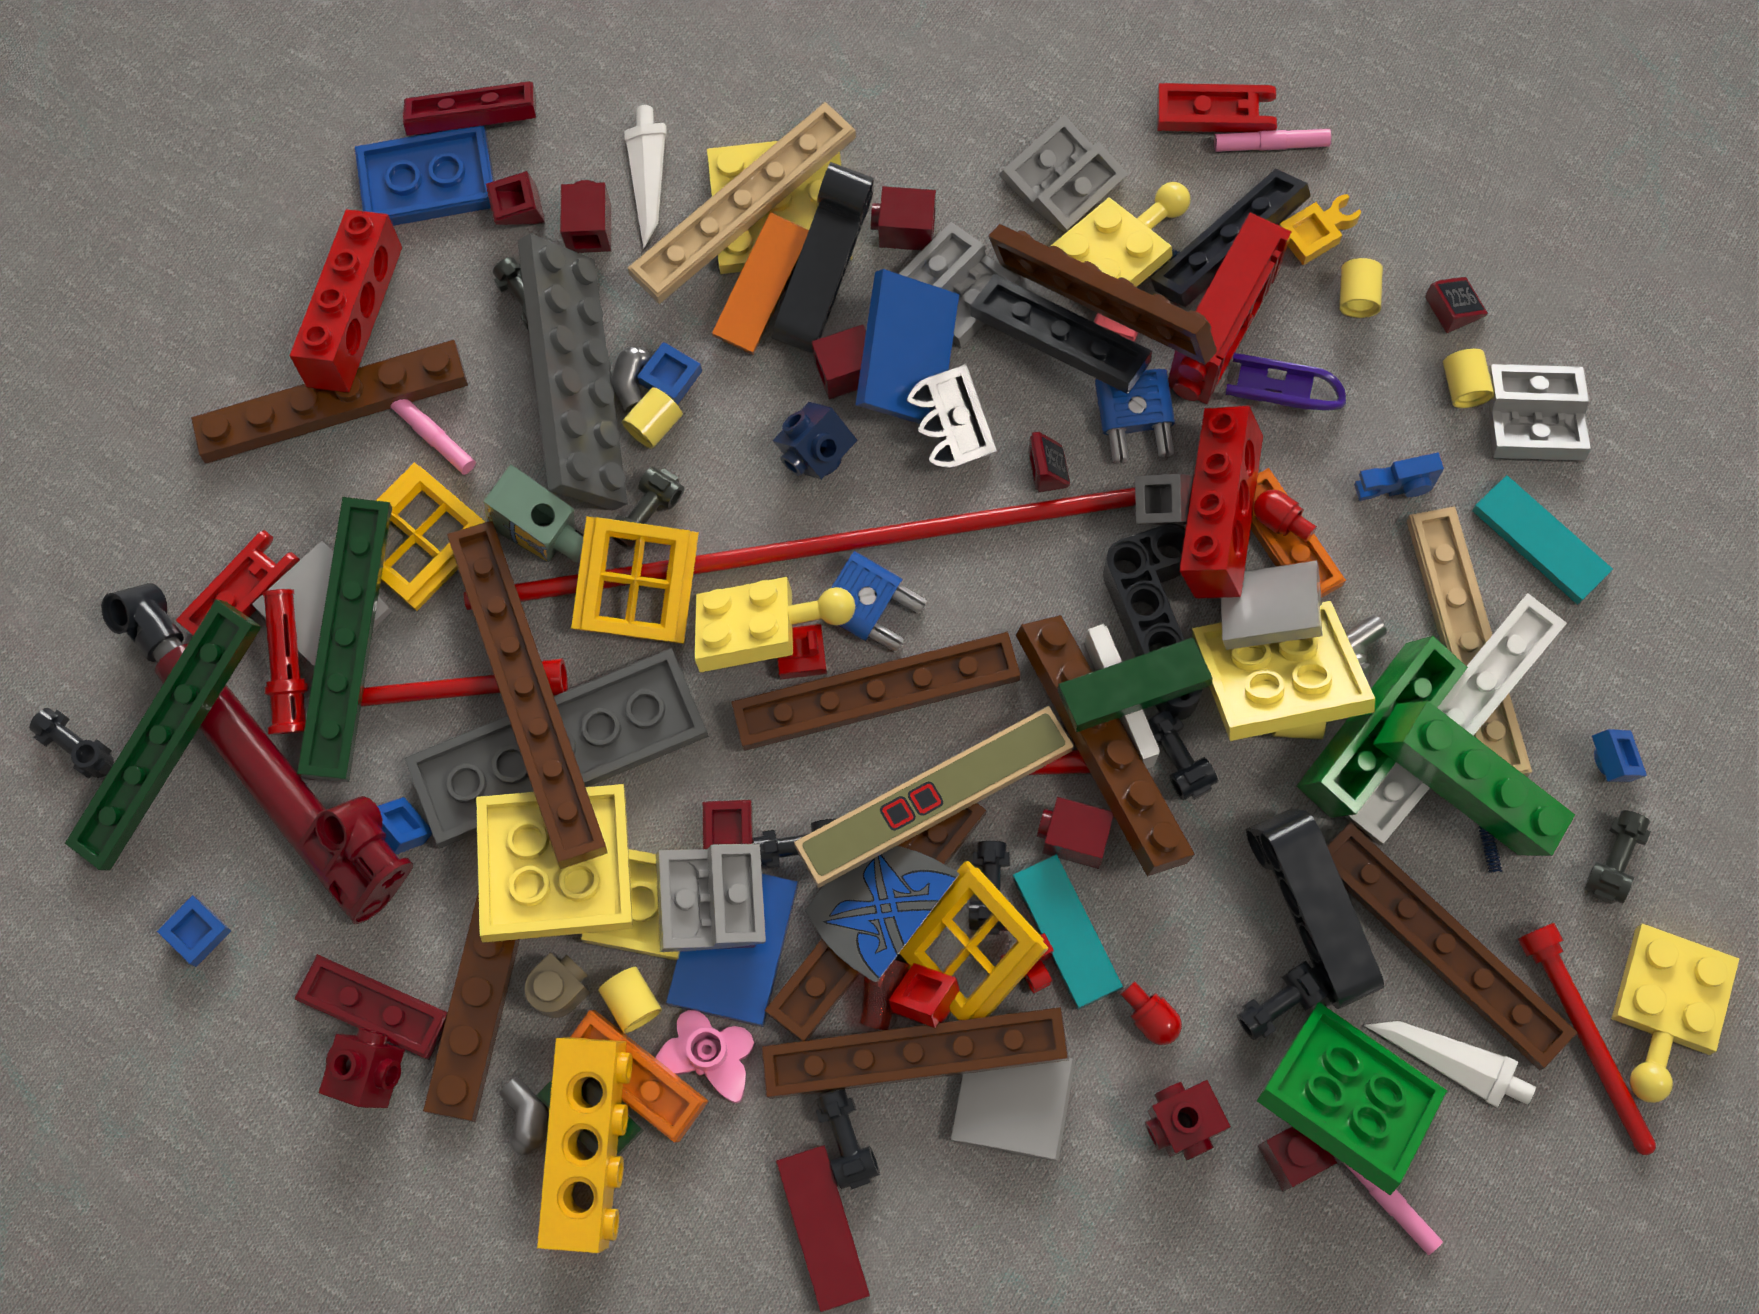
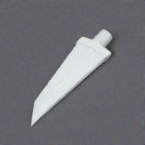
[624,105,667,249]
[1364,1021,1536,1107]

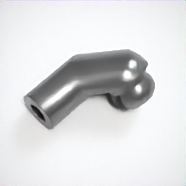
[611,346,651,414]
[1346,615,1387,676]
[499,1077,548,1155]

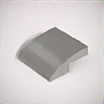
[999,114,1128,232]
[899,222,1020,348]
[1489,364,1591,461]
[252,541,392,667]
[1221,560,1323,650]
[656,844,766,952]
[951,1058,1076,1161]

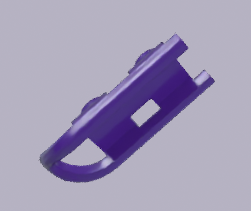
[1225,353,1346,411]

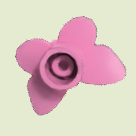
[655,1010,755,1103]

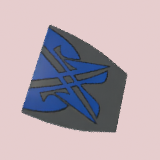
[805,846,959,982]

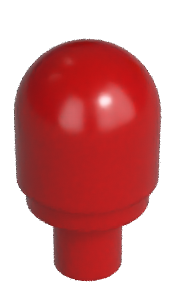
[1254,489,1317,542]
[1120,981,1182,1045]

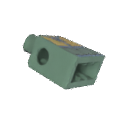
[483,464,584,563]

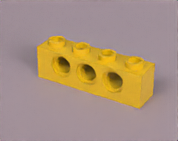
[537,1037,633,1253]

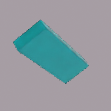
[1472,475,1613,605]
[1012,854,1123,1010]

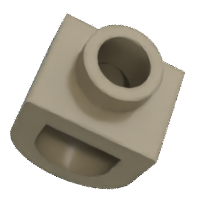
[525,952,590,1018]

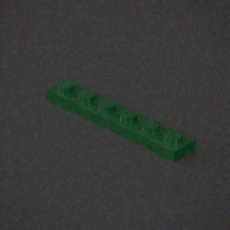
[297,497,392,782]
[65,599,261,870]

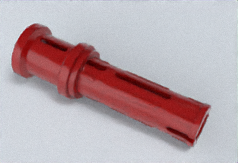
[262,589,309,735]

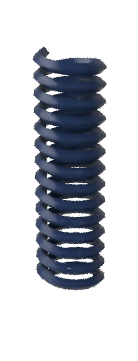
[1478,826,1503,873]

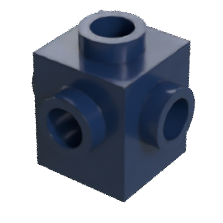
[772,402,858,480]

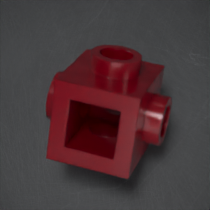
[318,1028,405,1108]
[1145,1080,1231,1161]

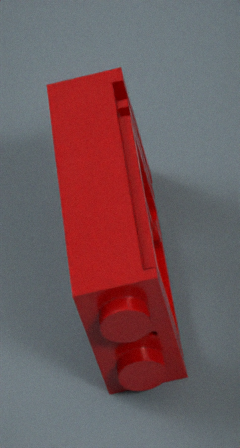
[1168,212,1292,405]

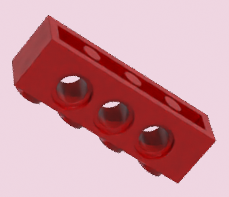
[289,209,402,393]
[1180,406,1263,598]

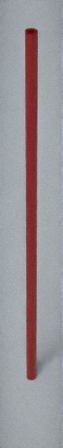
[464,487,1136,610]

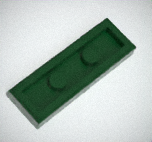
[1058,638,1213,732]

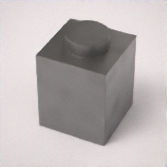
[1135,474,1194,525]

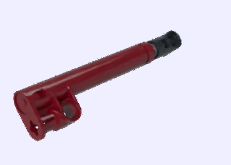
[101,583,413,924]

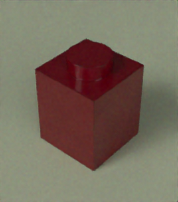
[560,180,611,253]
[871,186,936,251]
[812,324,866,400]
[1036,797,1114,869]
[1258,1127,1337,1192]

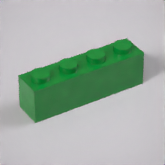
[1296,635,1468,818]
[1373,700,1575,856]

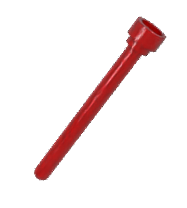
[361,658,568,707]
[1518,923,1656,1155]

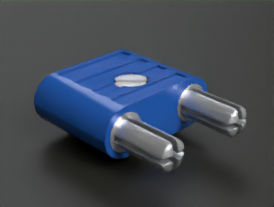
[1095,369,1175,463]
[831,551,926,652]

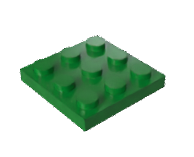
[1256,1002,1447,1195]

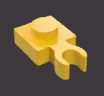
[1279,194,1361,265]

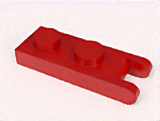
[1157,83,1277,132]
[176,530,300,636]

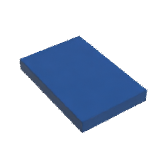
[355,125,494,226]
[856,269,959,424]
[666,874,798,1027]

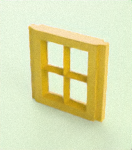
[376,462,485,611]
[571,516,699,644]
[899,861,1048,1020]

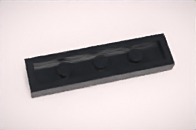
[1150,169,1311,307]
[970,274,1152,394]

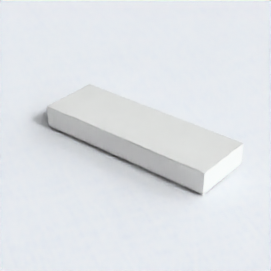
[1085,624,1160,769]

